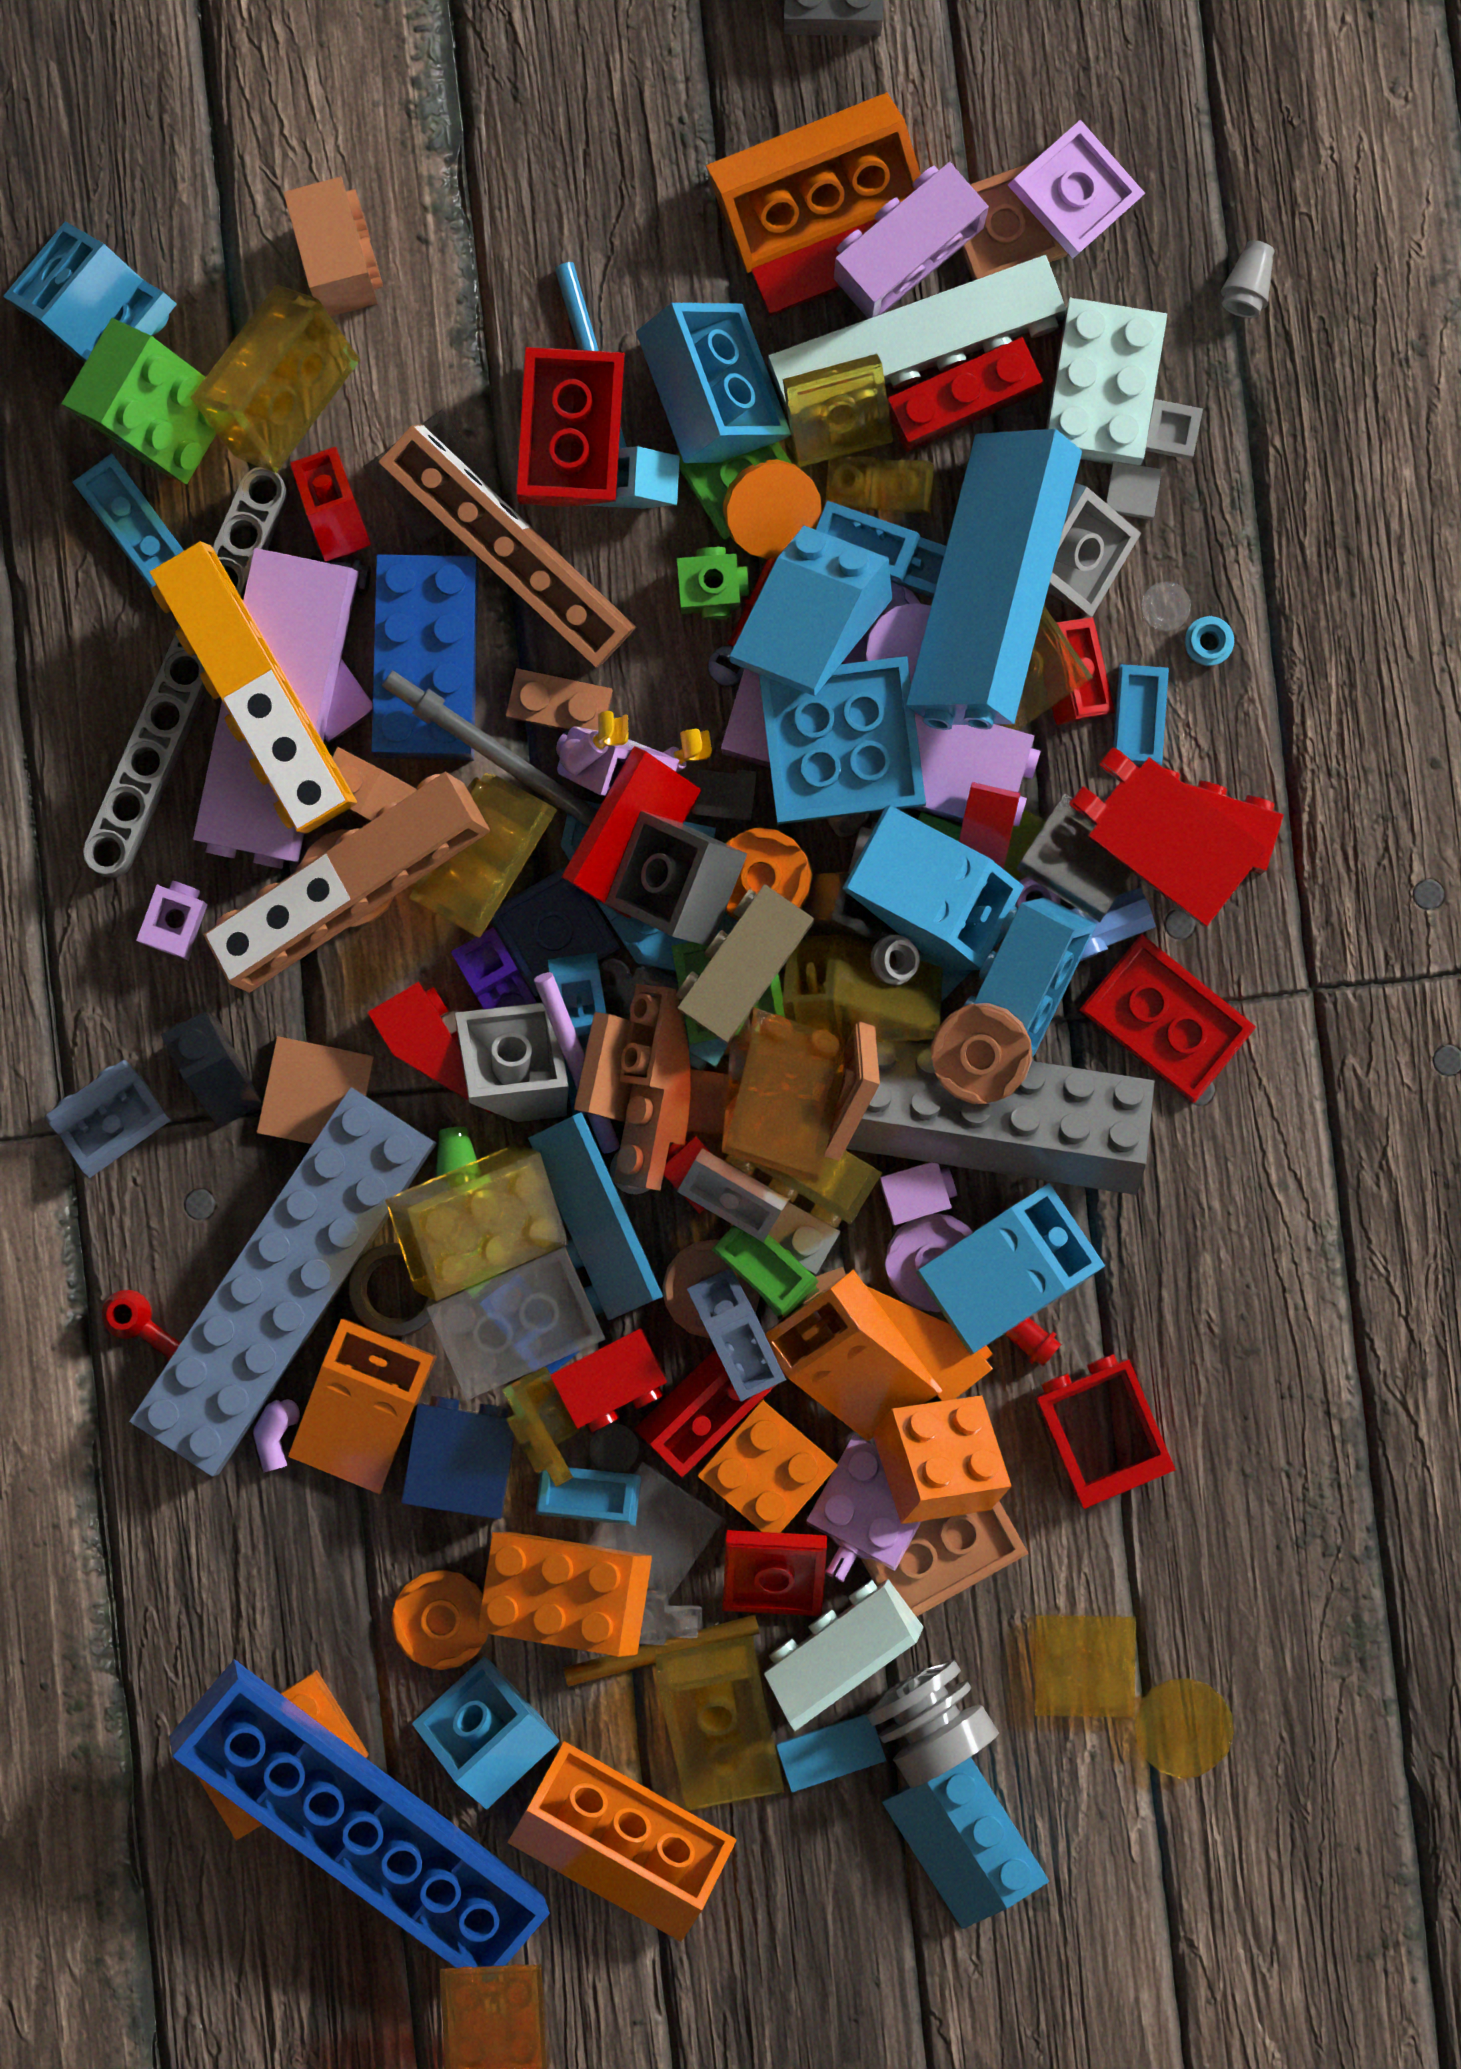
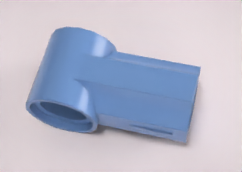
[1071,888,1156,962]

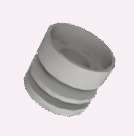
[865,1660,999,1788]

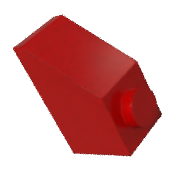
[290,446,371,562]

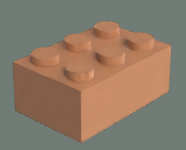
[283,176,383,319]

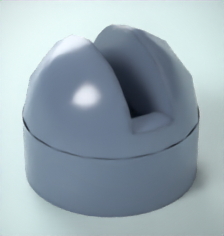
[708,646,744,687]

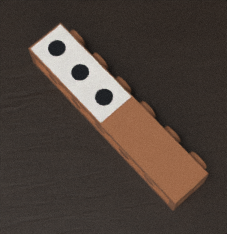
[379,424,637,667]
[203,772,491,993]

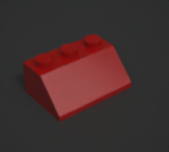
[516,347,625,507]

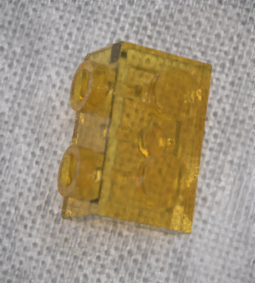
[502,1367,581,1487]

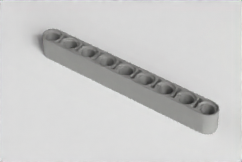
[83,467,289,878]

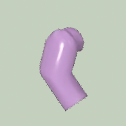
[253,1399,300,1472]

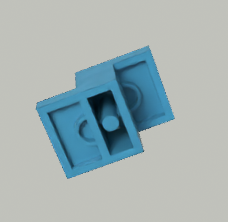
[3,221,177,362]

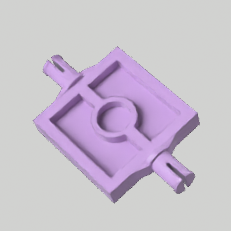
[806,1435,922,1582]

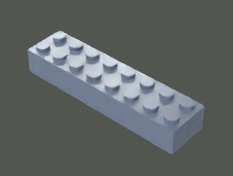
[129,1087,438,1477]

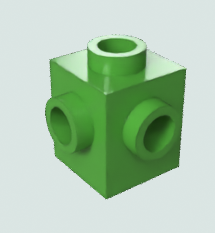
[677,547,749,620]

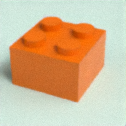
[872,1395,1011,1524]
[697,1399,838,1533]

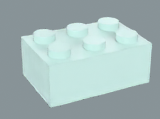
[1046,298,1167,466]

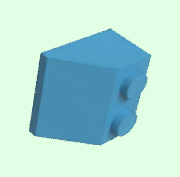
[412,1656,560,1809]

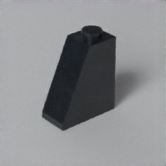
[161,1011,263,1128]

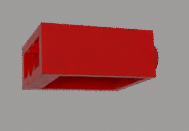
[1034,1354,1176,1509]

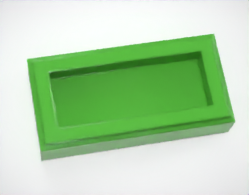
[712,1225,819,1318]

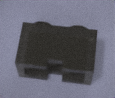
[801,872,900,953]

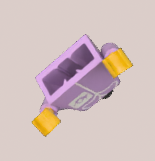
[556,711,712,796]

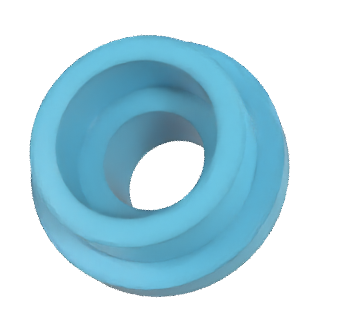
[1185,616,1234,666]

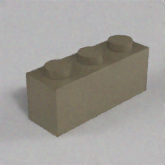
[675,884,814,1045]

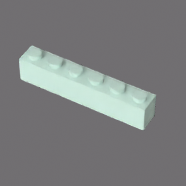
[768,255,1066,422]

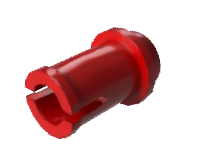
[1004,1318,1062,1367]

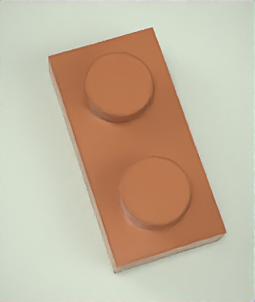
[506,668,613,731]

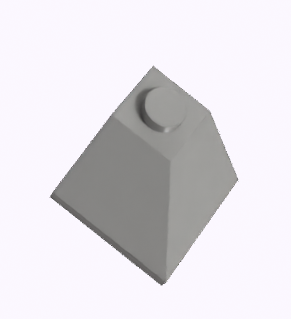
[455,1003,568,1122]

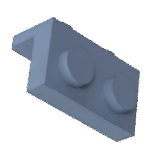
[45,1060,170,1178]

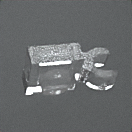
[639,1590,702,1645]

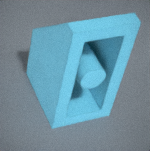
[584,446,680,509]

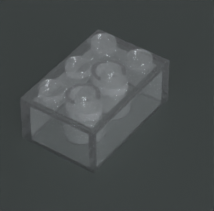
[426,1246,605,1400]

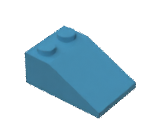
[730,526,892,696]

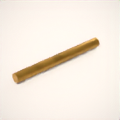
[563,1615,760,1687]

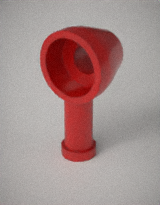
[102,1290,182,1362]

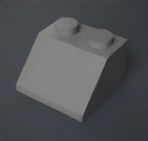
[1047,483,1141,617]

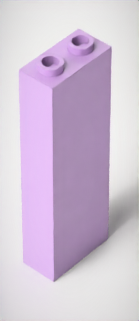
[193,548,360,869]
[721,668,1041,827]

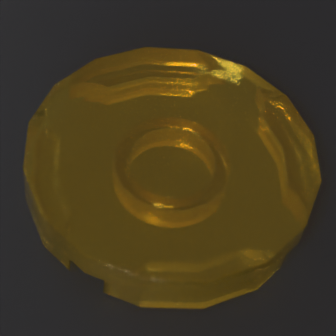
[1134,1677,1234,1778]

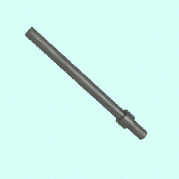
[381,670,598,828]

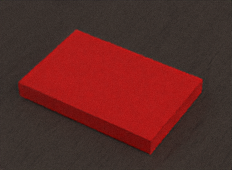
[562,746,701,919]
[1078,934,1256,1104]

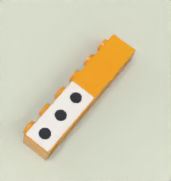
[150,541,358,833]

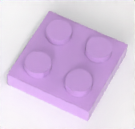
[1008,120,1145,258]

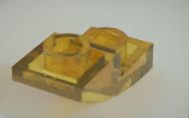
[825,457,934,513]

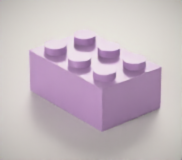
[834,162,989,319]

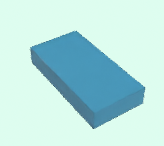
[1113,664,1169,766]
[535,1465,641,1526]
[776,1713,886,1792]

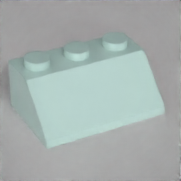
[764,1579,923,1731]

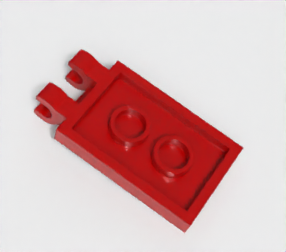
[1068,746,1267,928]

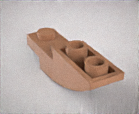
[613,984,691,1191]

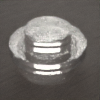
[1141,582,1191,631]

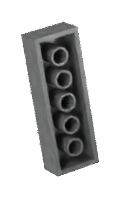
[846,1036,1155,1195]

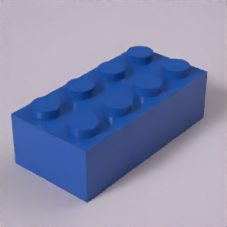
[372,554,479,761]

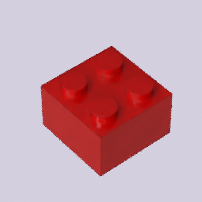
[550,1328,668,1432]

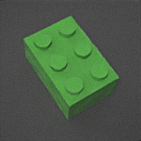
[61,318,236,485]

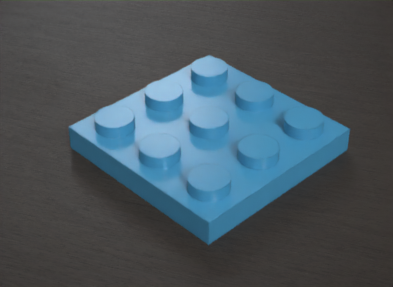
[759,656,926,825]

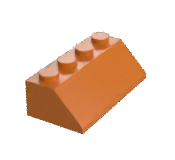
[706,92,921,273]
[507,1741,737,1942]

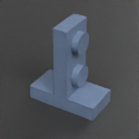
[687,1268,786,1401]

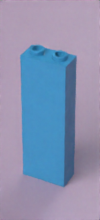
[906,429,1082,730]

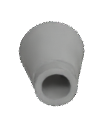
[1221,240,1275,318]

